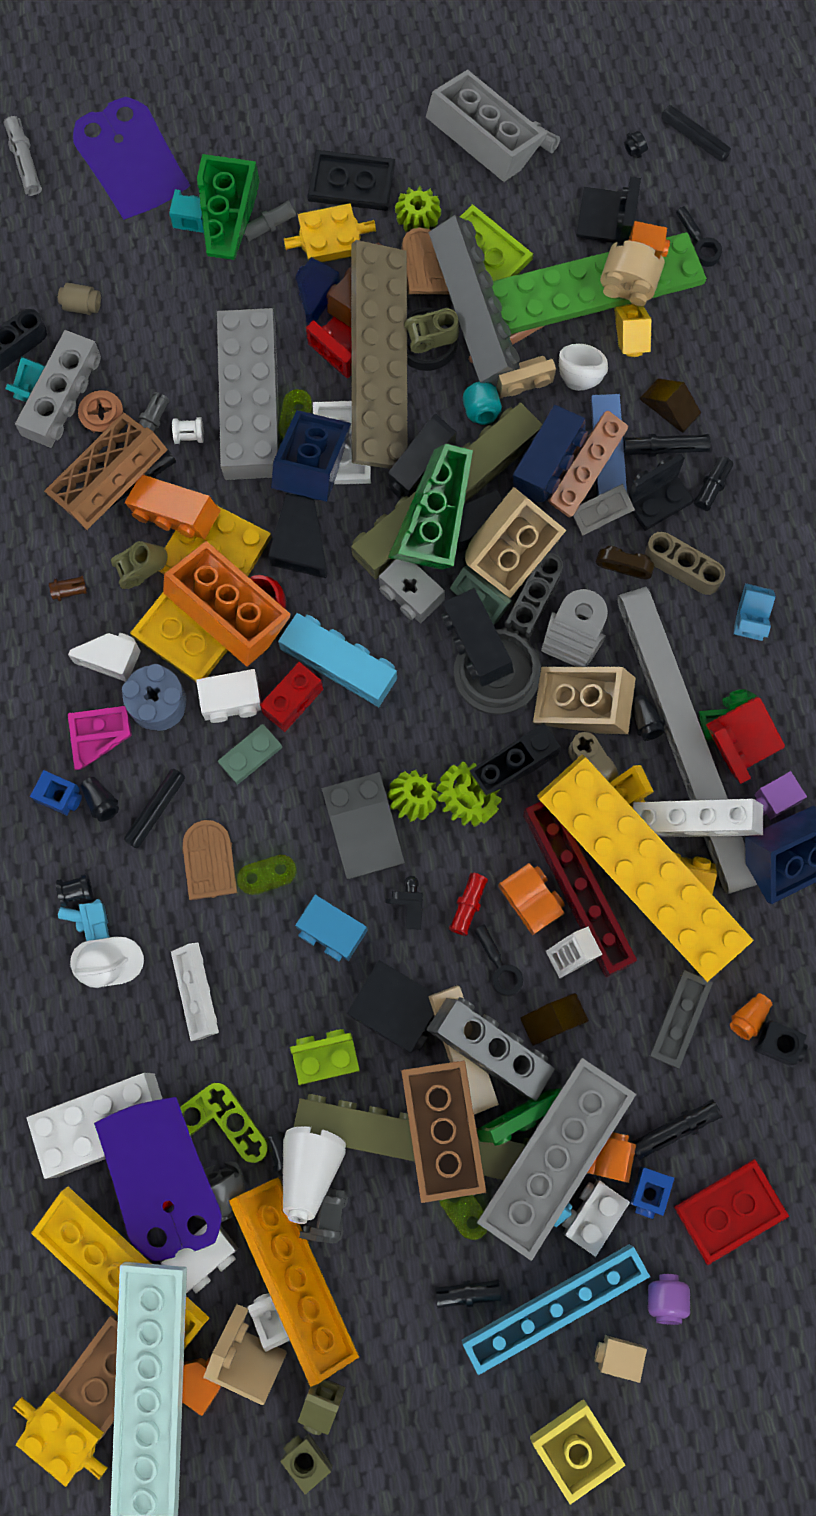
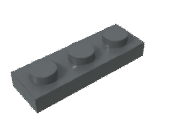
[649,970,713,1069]

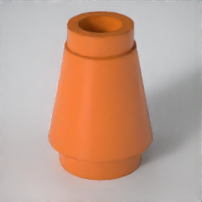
[730,993,773,1040]

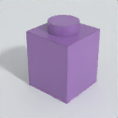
[754,771,807,820]

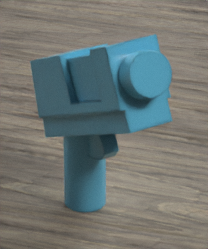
[58,899,110,941]

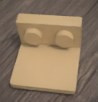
[203,1304,287,1405]

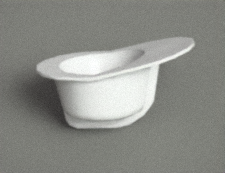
[70,937,144,988]

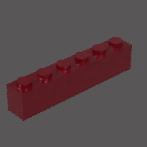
[523,801,637,978]

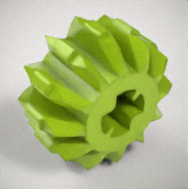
[395,186,441,232]
[387,770,439,822]

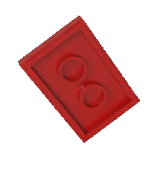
[673,1159,789,1265]

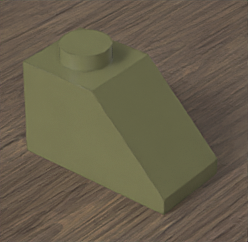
[298,1379,346,1435]

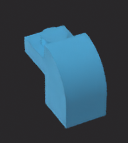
[734,583,776,641]

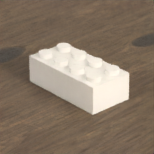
[26,1073,162,1179]

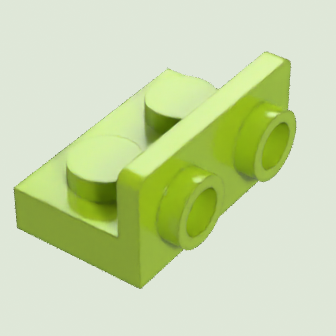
[290,1029,360,1085]

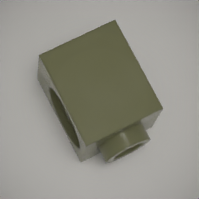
[280,1433,333,1495]

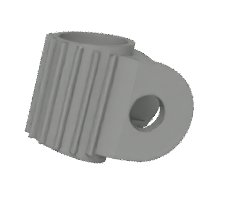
[541,589,608,667]

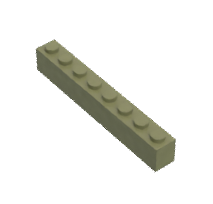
[351,403,543,580]
[294,1094,530,1180]

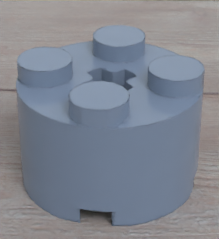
[122,664,186,731]

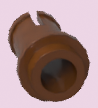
[49,576,87,601]

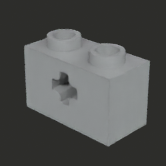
[379,559,445,623]

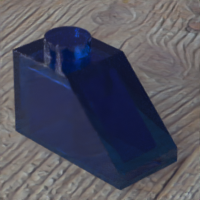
[296,257,340,326]

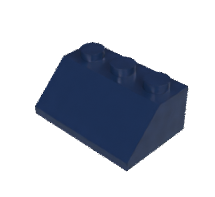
[513,404,588,502]
[745,805,816,904]

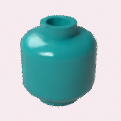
[462,382,502,425]

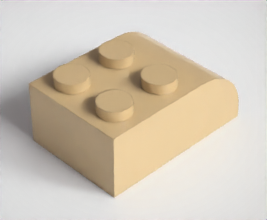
[465,487,566,598]

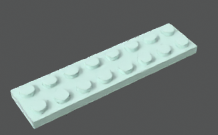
[110,1262,187,1516]

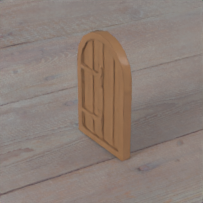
[401,227,449,294]
[182,820,237,900]

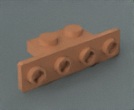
[548,411,628,517]

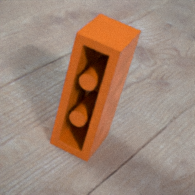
[125,475,221,540]

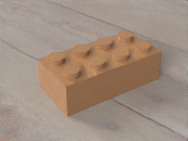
[401,1060,486,1203]

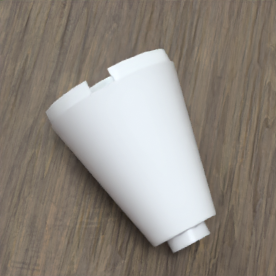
[283,1126,346,1224]

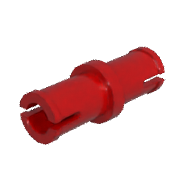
[449,873,488,936]

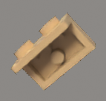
[496,356,556,398]

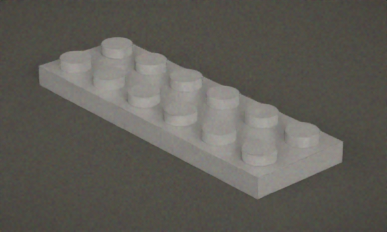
[477,1058,636,1261]

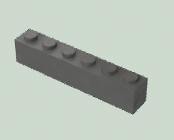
[428,215,520,387]

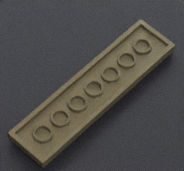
[351,240,408,469]

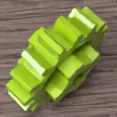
[436,762,502,827]

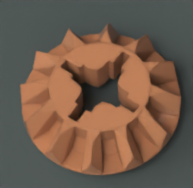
[78,390,124,433]

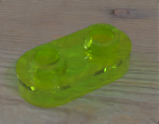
[278,389,312,441]
[237,855,297,895]
[439,1195,487,1240]

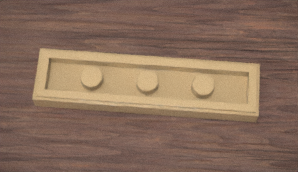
[428,986,499,1115]

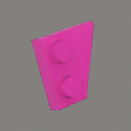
[68,706,132,770]

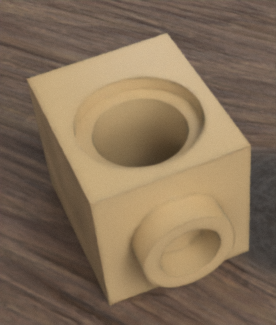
[594,1335,647,1383]

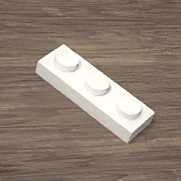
[171,943,219,1041]

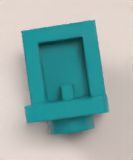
[5,357,45,402]

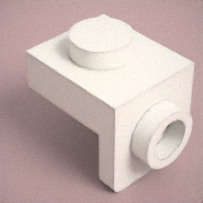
[247,1293,290,1352]

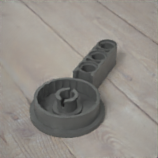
[454,553,563,715]

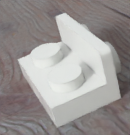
[562,1180,630,1257]

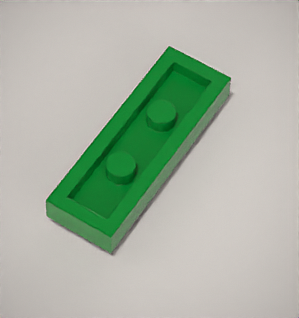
[476,1089,561,1146]

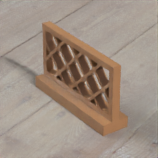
[44,413,168,530]

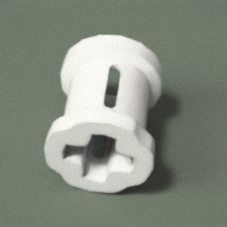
[172,417,204,444]

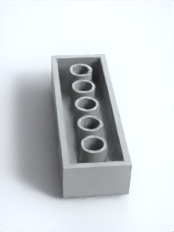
[217,308,280,480]

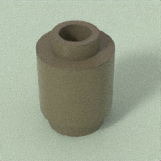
[58,283,101,315]

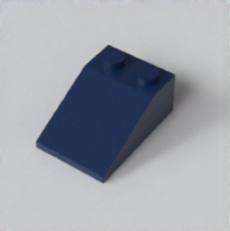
[271,410,351,502]

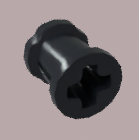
[56,873,93,907]

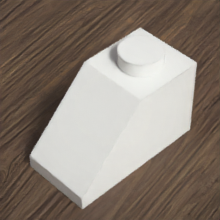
[68,633,141,682]

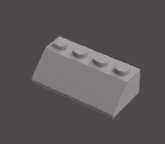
[426,69,546,182]

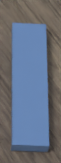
[591,394,627,496]

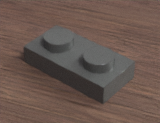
[573,484,635,535]

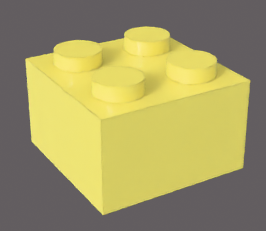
[530,1399,626,1505]

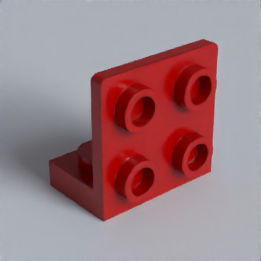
[306,317,352,379]
[706,697,785,784]

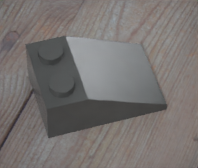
[321,772,405,880]

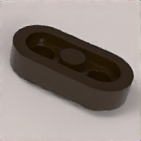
[596,546,655,579]

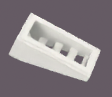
[546,927,602,978]

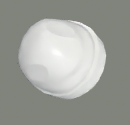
[559,344,608,391]

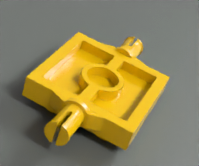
[284,203,376,265]
[13,1391,108,1487]

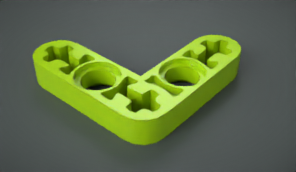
[180,1083,268,1163]

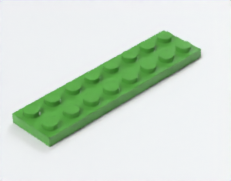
[492,232,707,334]

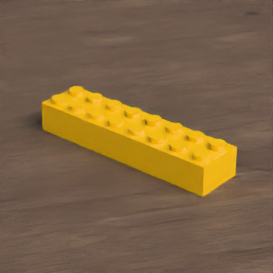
[537,754,754,982]

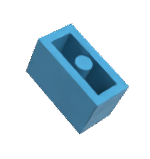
[295,895,368,962]

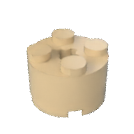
[600,241,665,306]

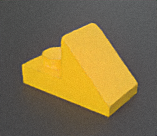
[610,765,654,808]

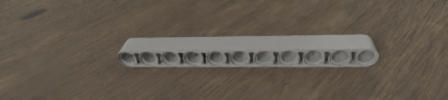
[617,587,757,894]

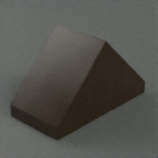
[640,378,701,433]
[520,993,589,1046]

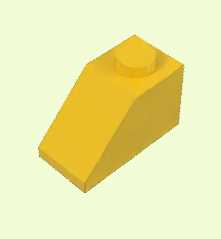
[614,304,651,357]

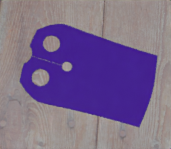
[73,97,190,220]
[94,1097,222,1261]

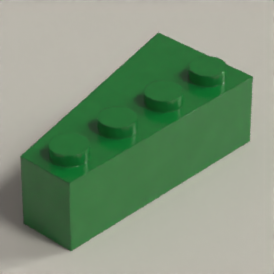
[388,444,473,569]

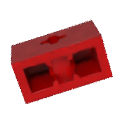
[260,662,324,732]

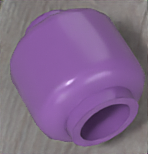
[648,1274,690,1325]

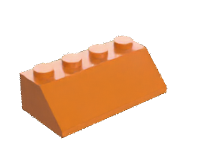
[163,541,291,666]

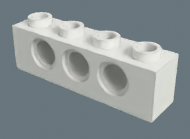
[633,799,763,837]

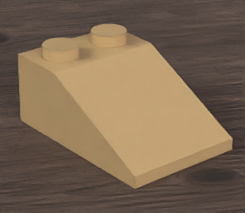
[533,667,636,734]

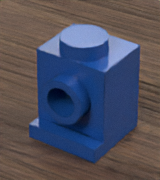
[30,770,82,816]
[630,1167,674,1219]

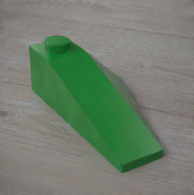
[197,154,260,260]

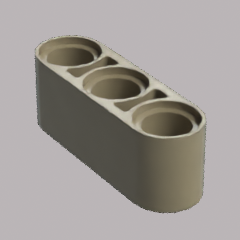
[645,532,725,595]

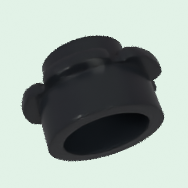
[624,131,648,158]

